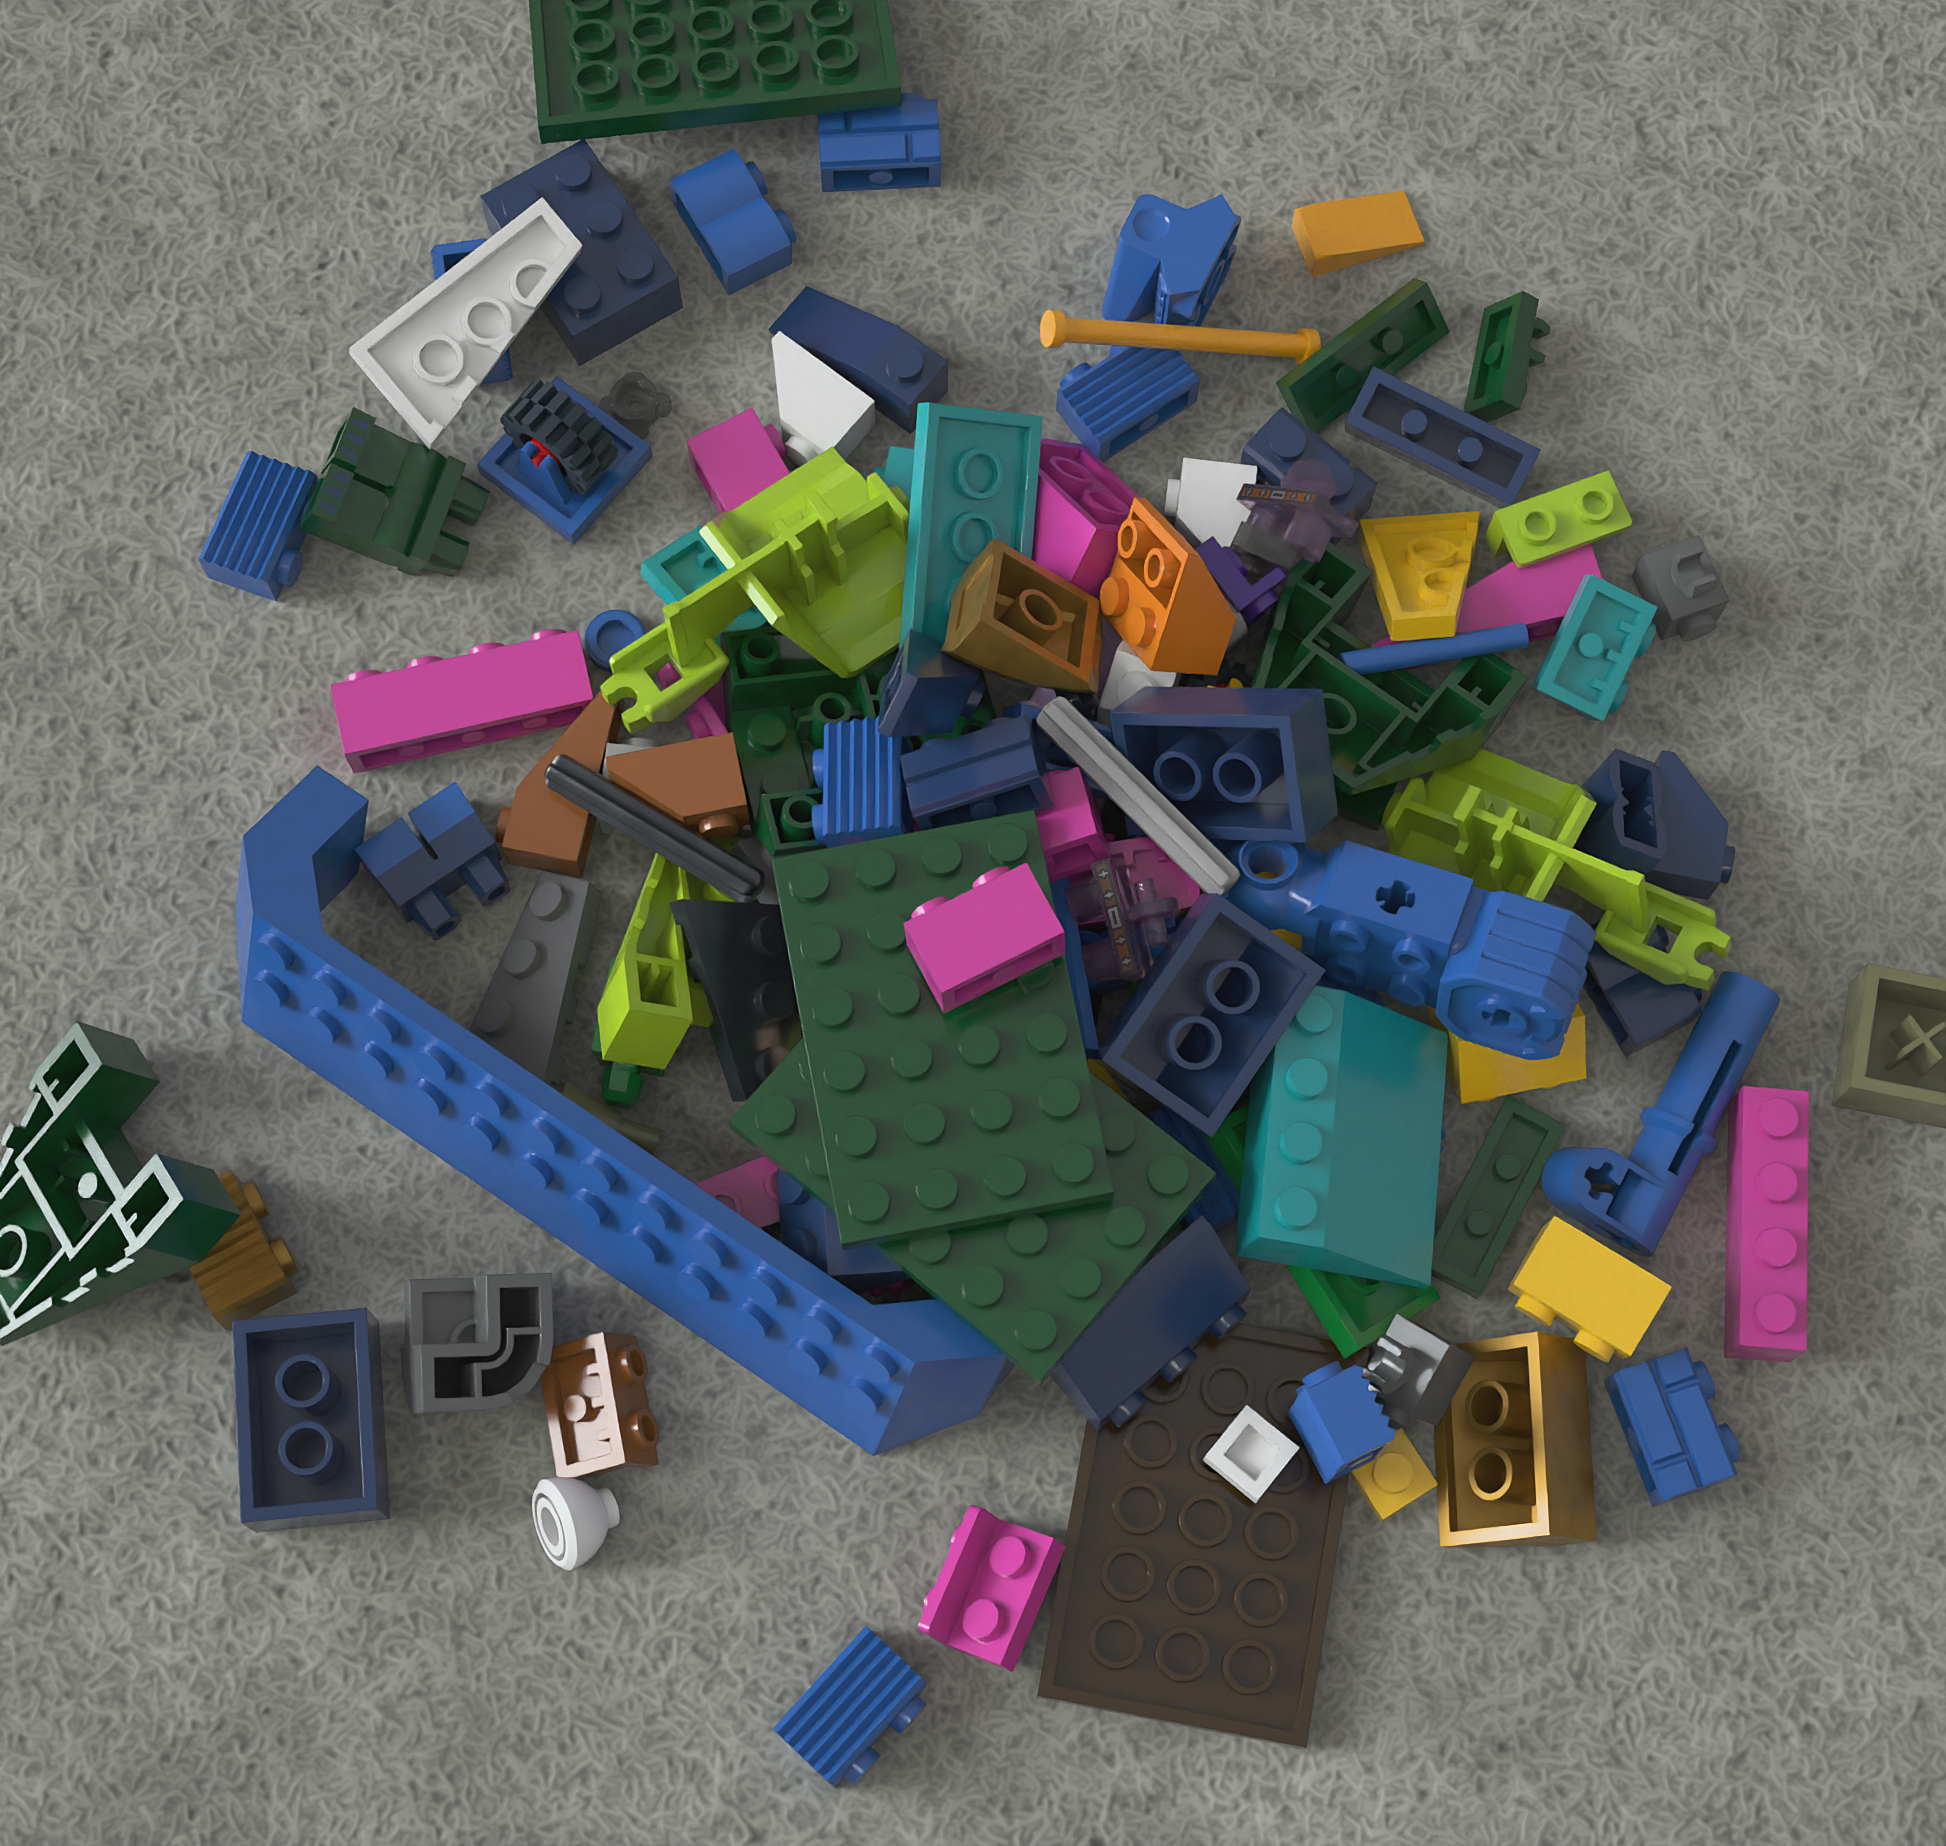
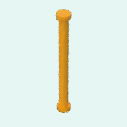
[1040,310,1321,364]

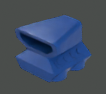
[1102,194,1241,327]

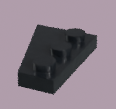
[669,899,801,1102]

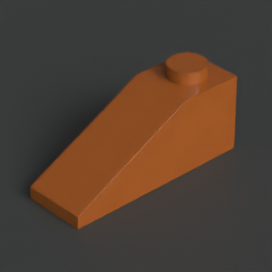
[496,691,625,878]

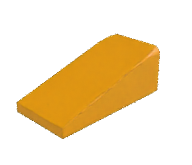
[1292,190,1425,277]

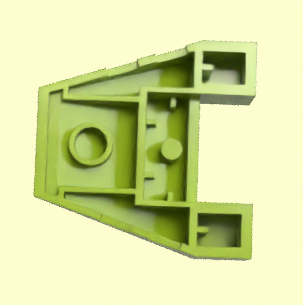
[597,836,804,1069]

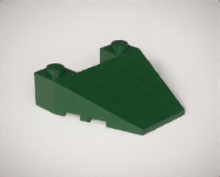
[1251,537,1529,796]
[0,1021,241,1346]

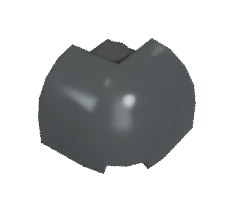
[401,1273,554,1414]

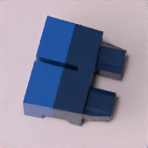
[354,782,511,941]

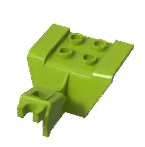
[600,446,910,734]
[1382,748,1732,991]

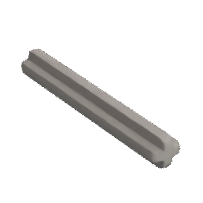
[1036,696,1241,896]

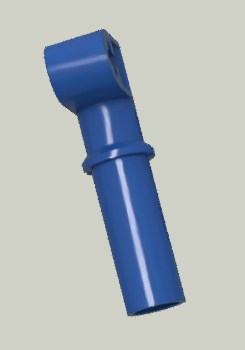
[1541,971,1780,1257]

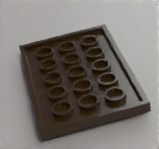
[1037,1323,1370,1750]

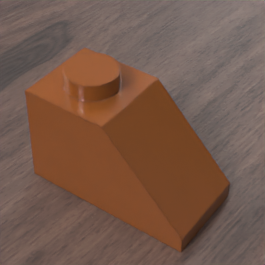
[605,732,751,840]

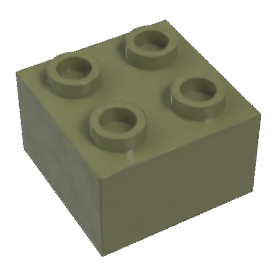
[1832,963,1946,1129]

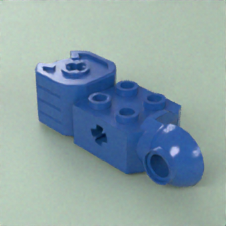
[1222,840,1596,1060]

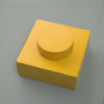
[1350,1428,1438,1522]

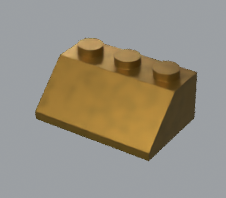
[1434,1331,1597,1547]

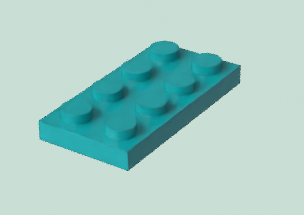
[899,402,1043,650]

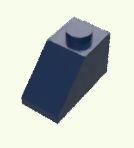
[1645,750,1735,900]

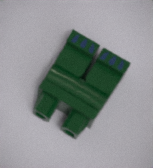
[299,407,490,577]

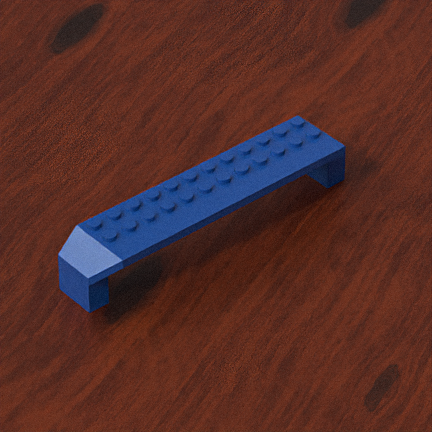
[235,765,1015,1456]

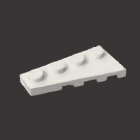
[349,197,582,450]

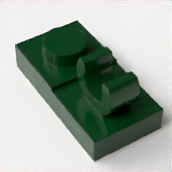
[1464,291,1551,423]

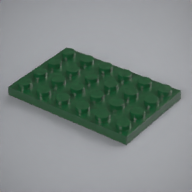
[529,0,902,144]
[771,810,1114,1250]
[728,1037,1216,1385]

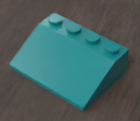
[1235,986,1448,1288]

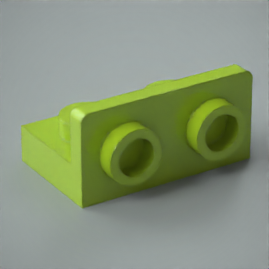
[1484,470,1632,568]

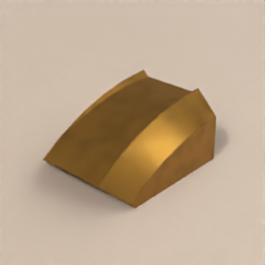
[940,538,1104,694]

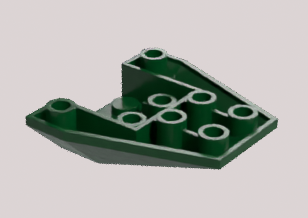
[720,627,996,857]

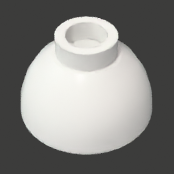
[532,1477,620,1571]

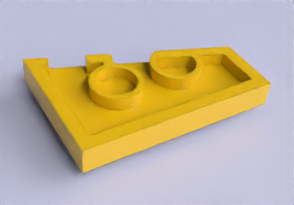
[1358,511,1481,641]

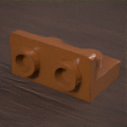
[540,1332,659,1480]

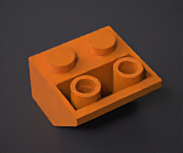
[1100,497,1236,675]

